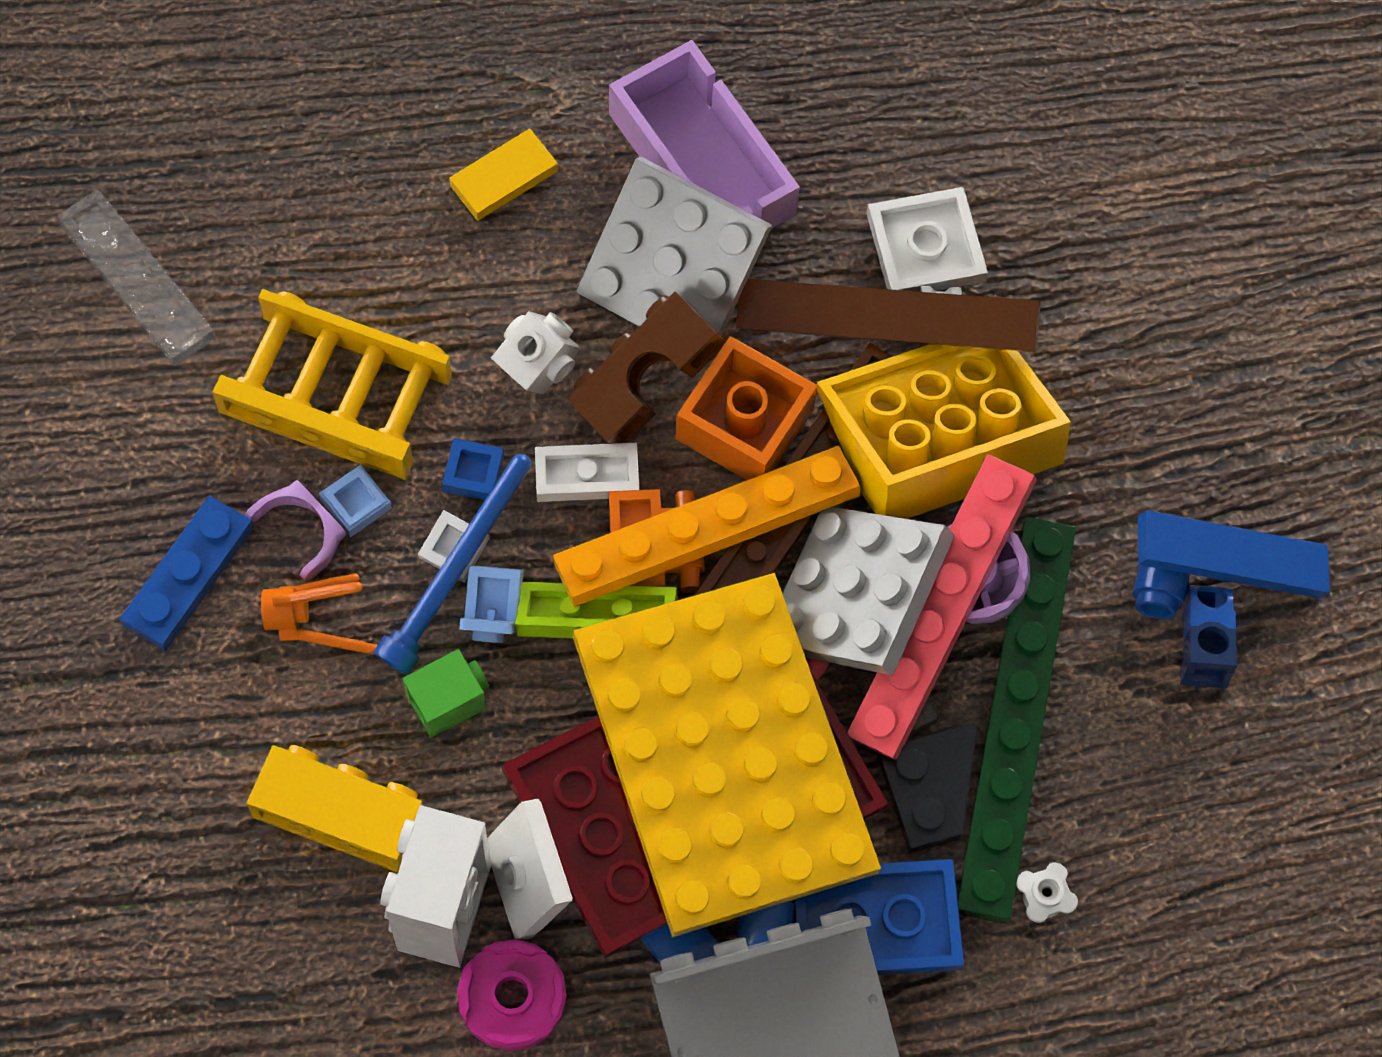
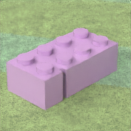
[609,40,800,228]

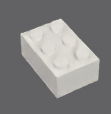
[380,805,491,968]

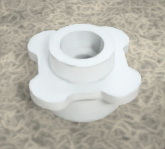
[1016,863,1078,923]

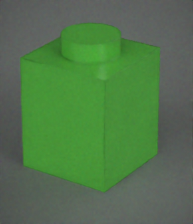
[402,649,489,738]

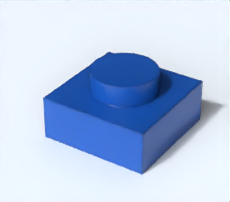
[442,438,504,501]

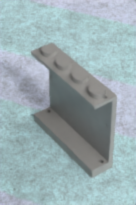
[649,909,900,1057]

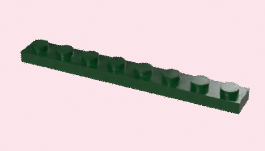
[957,517,1076,924]

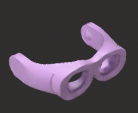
[245,480,347,581]

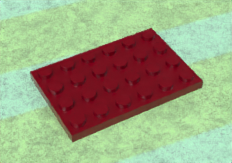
[502,670,888,958]

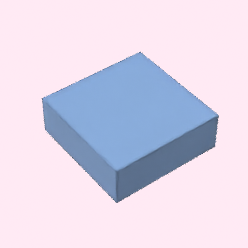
[319,465,392,538]

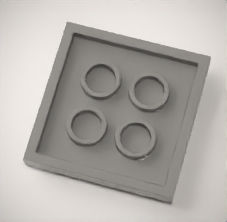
[576,157,773,335]
[783,507,955,676]

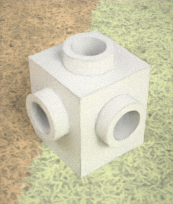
[491,311,581,395]

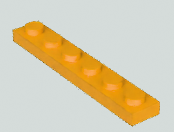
[553,445,860,607]

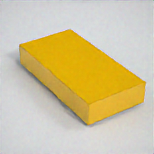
[449,128,558,221]

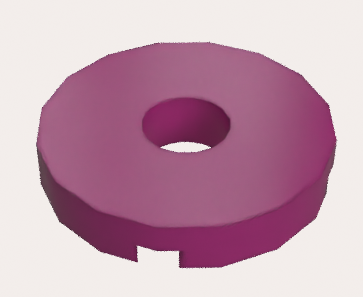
[457,939,567,1051]

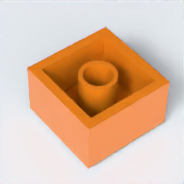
[675,336,818,480]

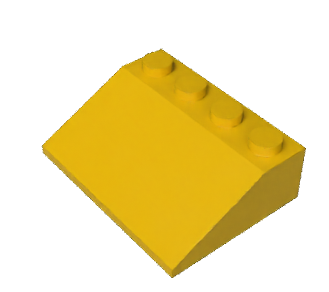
[817,344,1071,519]

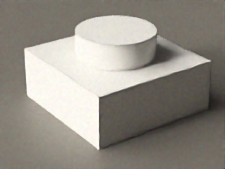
[418,510,490,582]

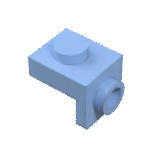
[459,565,523,643]

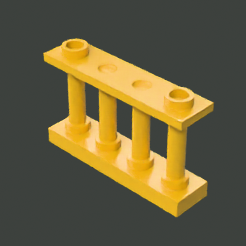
[213,289,452,480]

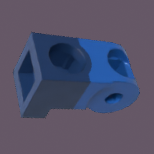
[1180,585,1237,688]

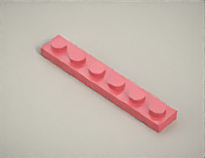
[847,454,1037,761]

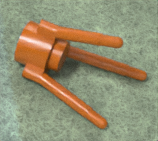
[261,573,377,654]

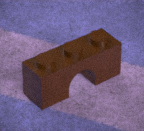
[567,291,726,444]

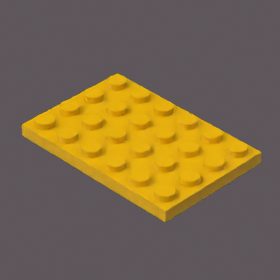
[573,573,881,937]

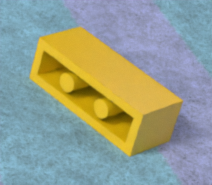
[247,745,423,873]

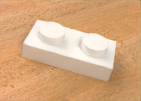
[535,443,639,502]

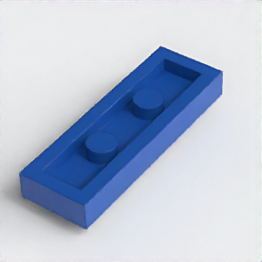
[119,495,254,651]

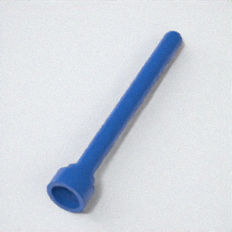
[373,454,531,675]

